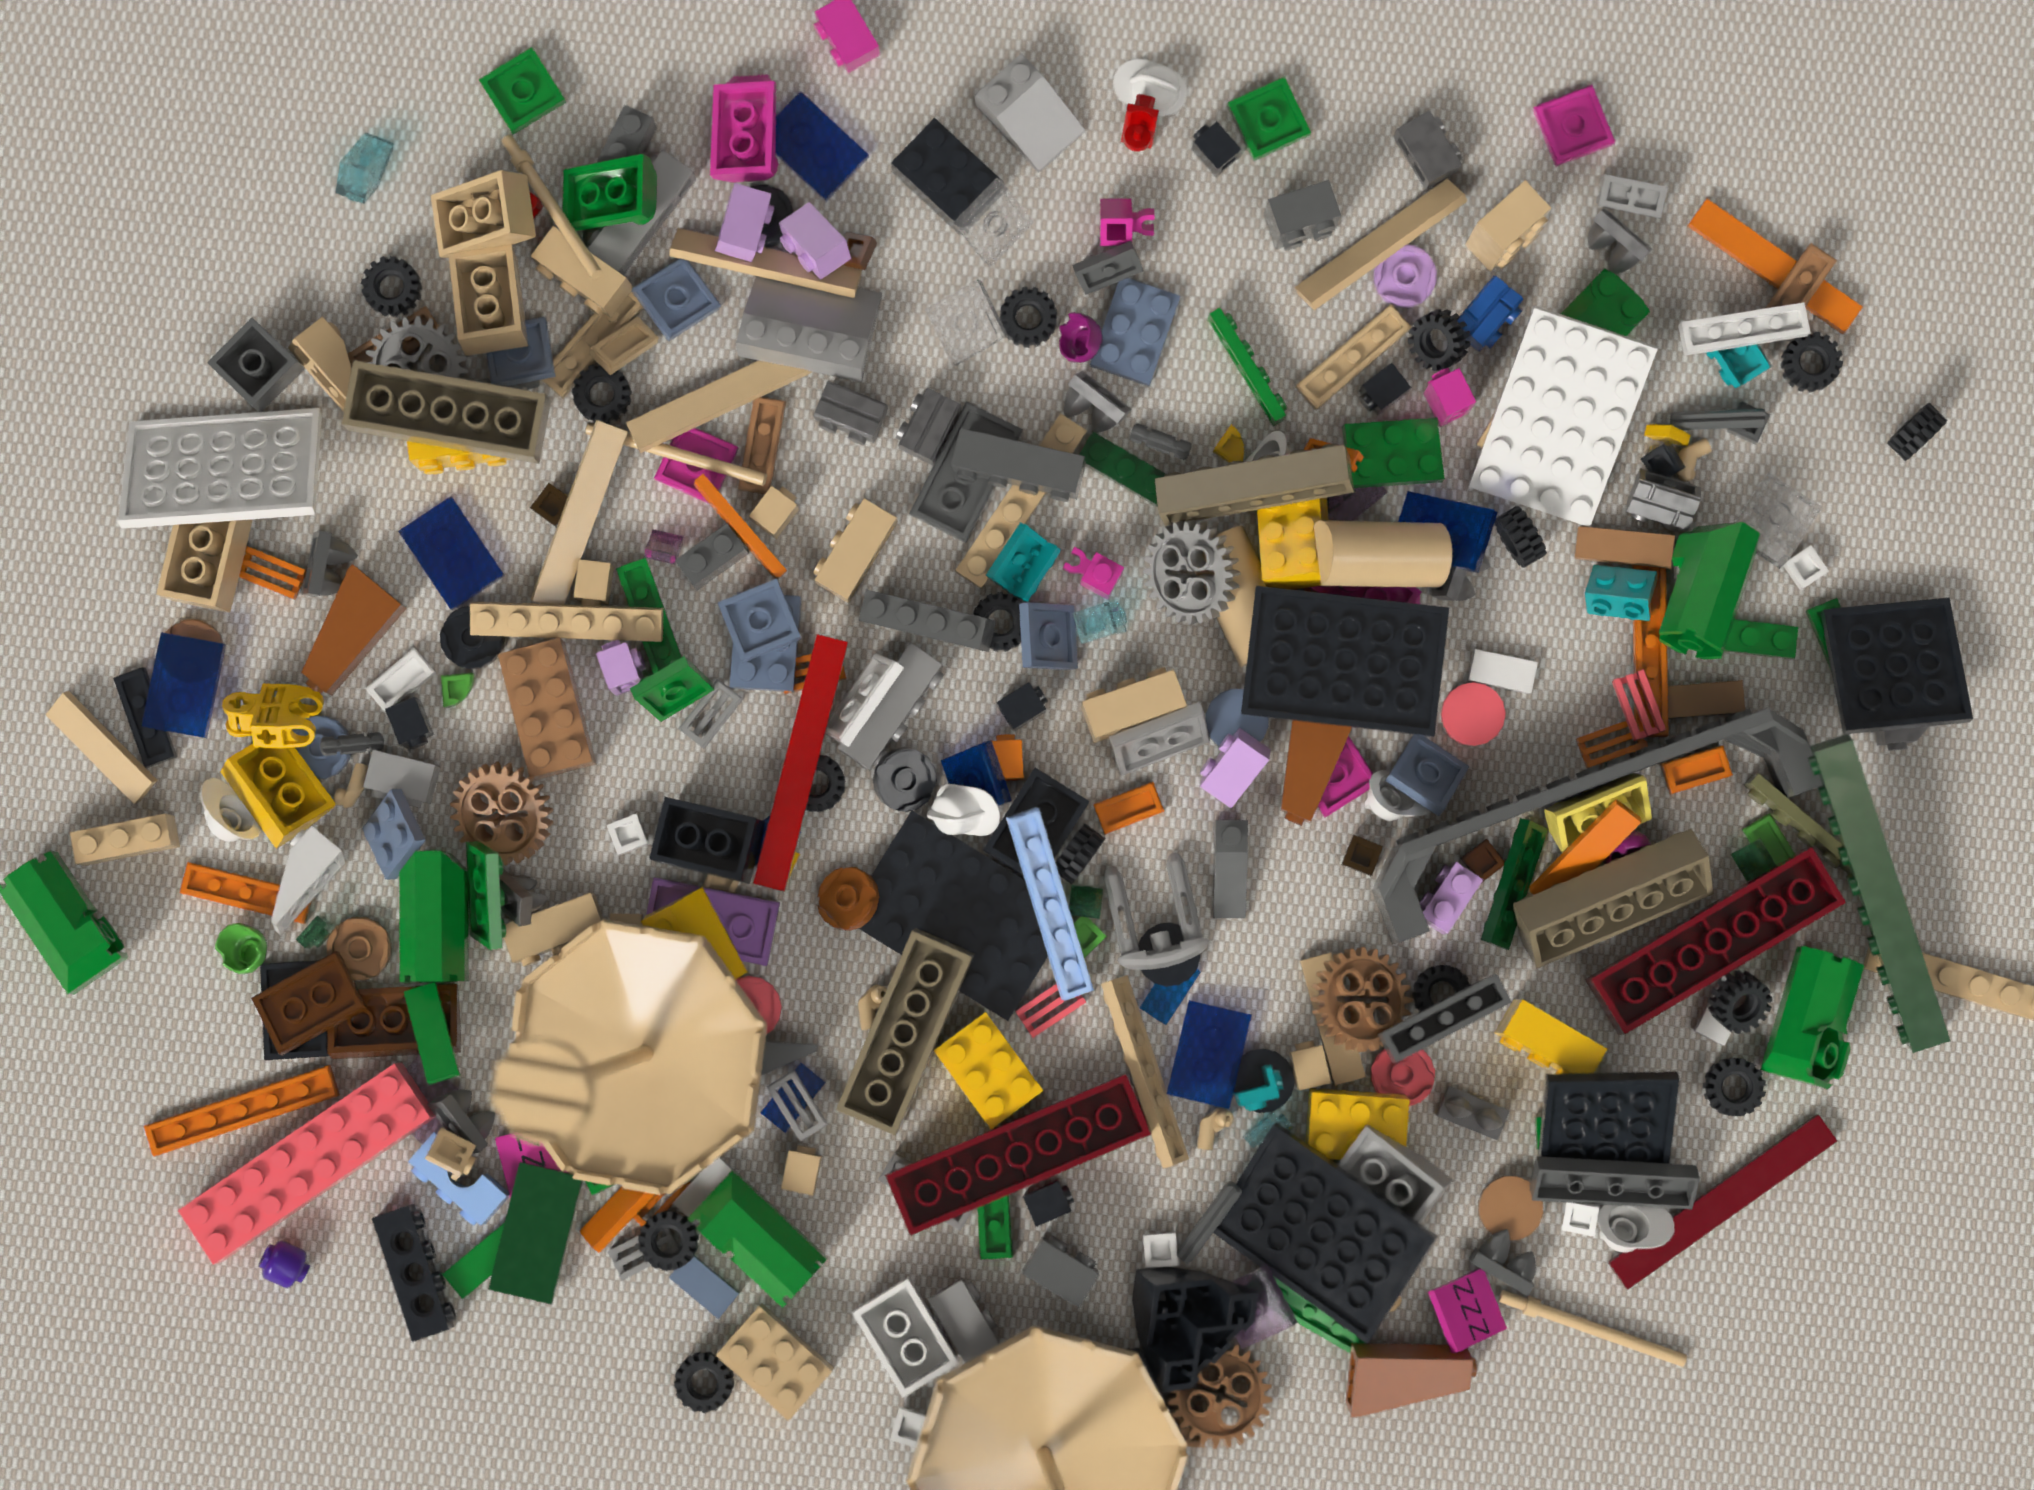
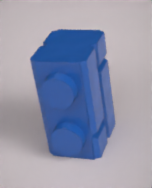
[1457,275,1523,352]

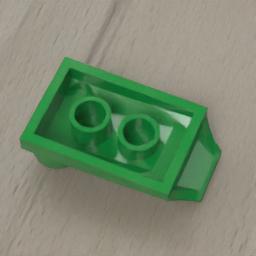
[562,154,657,231]
[1561,268,1651,336]

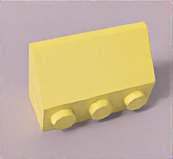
[1544,773,1652,853]

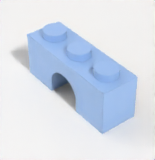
[408,1131,510,1226]

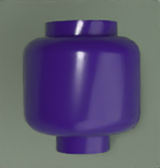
[258,1240,310,1288]

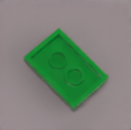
[1342,418,1445,488]
[466,841,506,950]

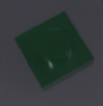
[1731,838,1777,882]
[1069,885,1103,919]
[295,915,333,949]

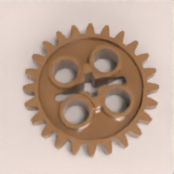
[450,761,553,866]
[1310,947,1413,1053]
[1167,1344,1273,1449]

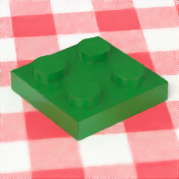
[478,47,567,135]
[1227,77,1311,162]
[630,656,715,722]

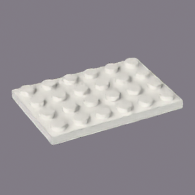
[1469,306,1658,527]
[118,408,322,529]

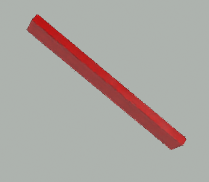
[753,634,848,892]

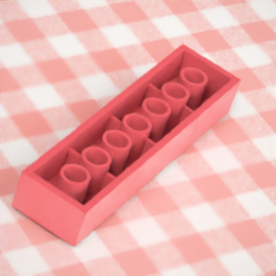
[178,1062,436,1265]

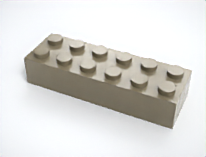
[341,361,551,464]
[1513,828,1714,969]
[836,928,975,1136]

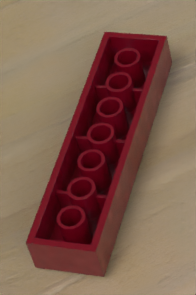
[1585,847,1846,1035]
[885,1074,1151,1236]

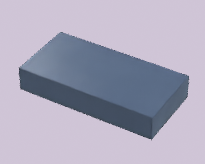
[669,1255,740,1319]

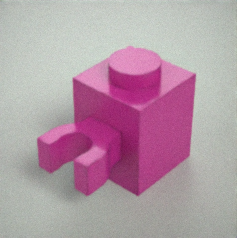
[1100,198,1155,246]
[1063,546,1124,600]

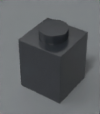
[1191,121,1242,177]
[1359,363,1412,416]
[996,682,1048,732]
[385,697,434,749]
[1023,1180,1075,1227]

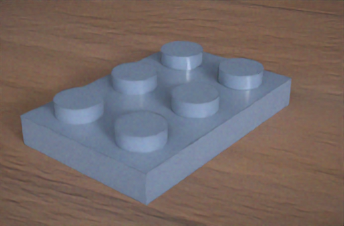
[1090,278,1180,387]
[729,592,802,692]

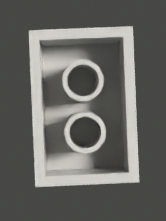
[852,1276,959,1398]

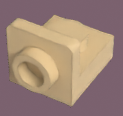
[425,1128,476,1181]

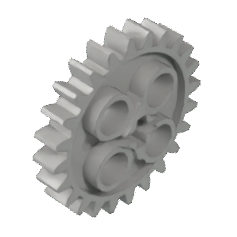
[366,316,469,379]
[1143,520,1240,625]

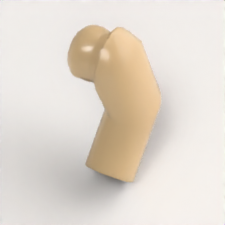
[1676,438,1712,482]
[334,763,368,808]
[858,985,887,1030]
[1197,1108,1234,1150]

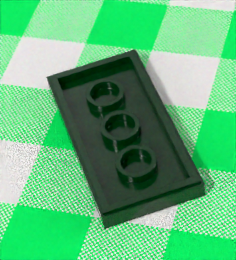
[488,1162,583,1305]

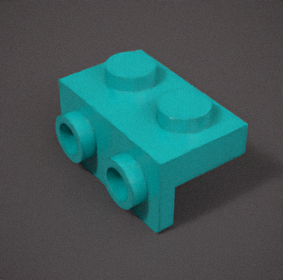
[1706,344,1773,389]
[986,522,1061,602]
[1585,565,1657,621]
[1234,1065,1283,1111]

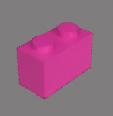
[813,0,880,73]
[1423,368,1476,427]

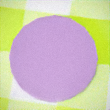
[1373,244,1437,308]

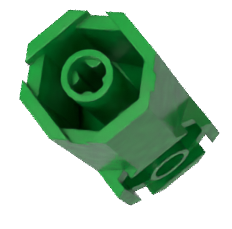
[1659,521,1760,660]
[0,851,128,995]
[399,851,469,983]
[1760,946,1865,1090]
[687,1169,828,1308]

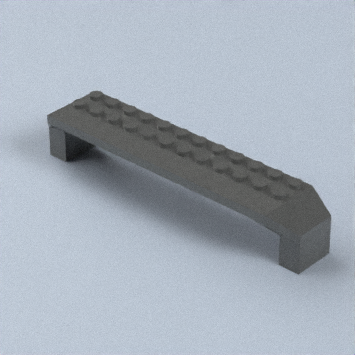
[1372,708,1822,945]

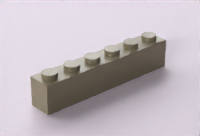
[1155,444,1354,526]

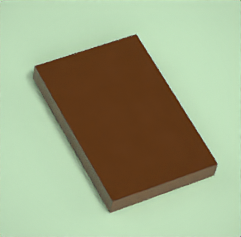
[251,951,367,1055]

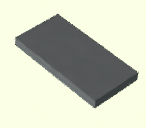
[909,401,1023,543]

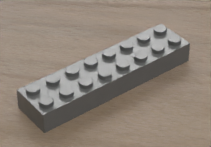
[1529,1156,1700,1209]

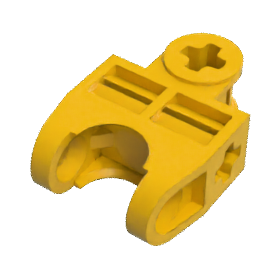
[222,683,324,748]

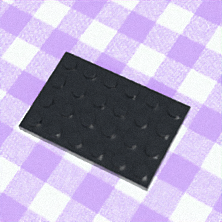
[1241,586,1449,737]
[858,810,1076,1021]
[1213,1122,1439,1344]

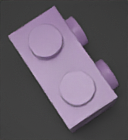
[715,183,774,262]
[779,202,851,280]
[596,640,646,696]
[1200,727,1271,808]
[1419,862,1483,935]

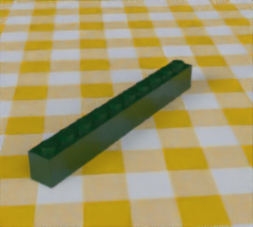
[1807,734,1951,1053]

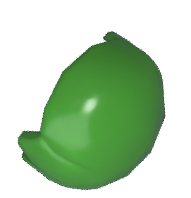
[215,923,267,974]

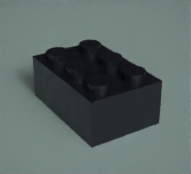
[891,117,1004,236]
[983,767,1090,876]
[649,797,765,884]

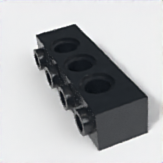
[372,1204,456,1342]

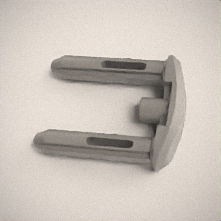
[1103,853,1209,970]

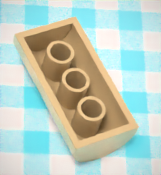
[1313,520,1452,588]
[1194,525,1267,668]

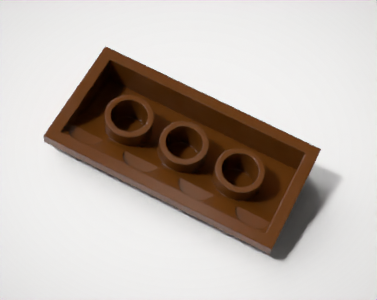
[328,984,461,1059]

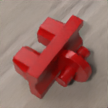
[1121,94,1159,152]

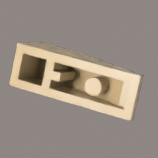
[288,316,352,412]

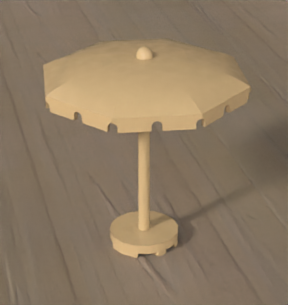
[491,919,767,1195]
[906,1325,1188,1490]

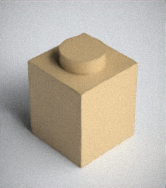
[749,486,799,539]
[574,559,614,606]
[1288,1040,1331,1090]
[781,1145,822,1196]

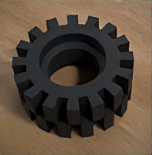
[361,256,422,317]
[1000,286,1057,348]
[1408,309,1471,371]
[1780,332,1843,393]
[572,364,632,424]
[1887,403,1948,461]
[1494,506,1547,568]
[973,592,1023,652]
[806,755,846,812]
[1055,823,1106,885]
[1412,965,1471,1011]
[1708,970,1772,1034]
[1703,1058,1766,1116]
[638,1211,699,1271]
[674,1351,734,1413]

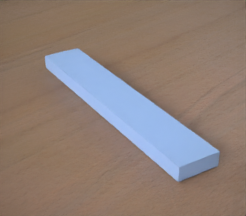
[1006,807,1094,1001]

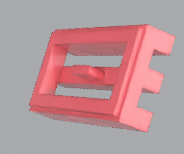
[1612,670,1666,741]
[1015,984,1086,1038]

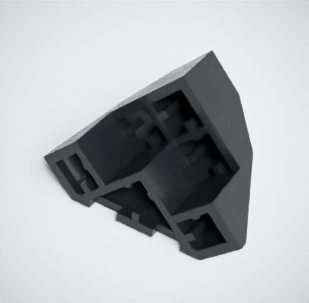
[1132,1267,1259,1392]

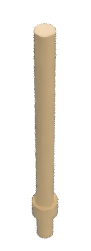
[502,135,603,279]
[585,422,767,486]
[1499,1290,1687,1367]

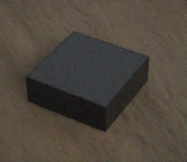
[1641,441,1685,477]

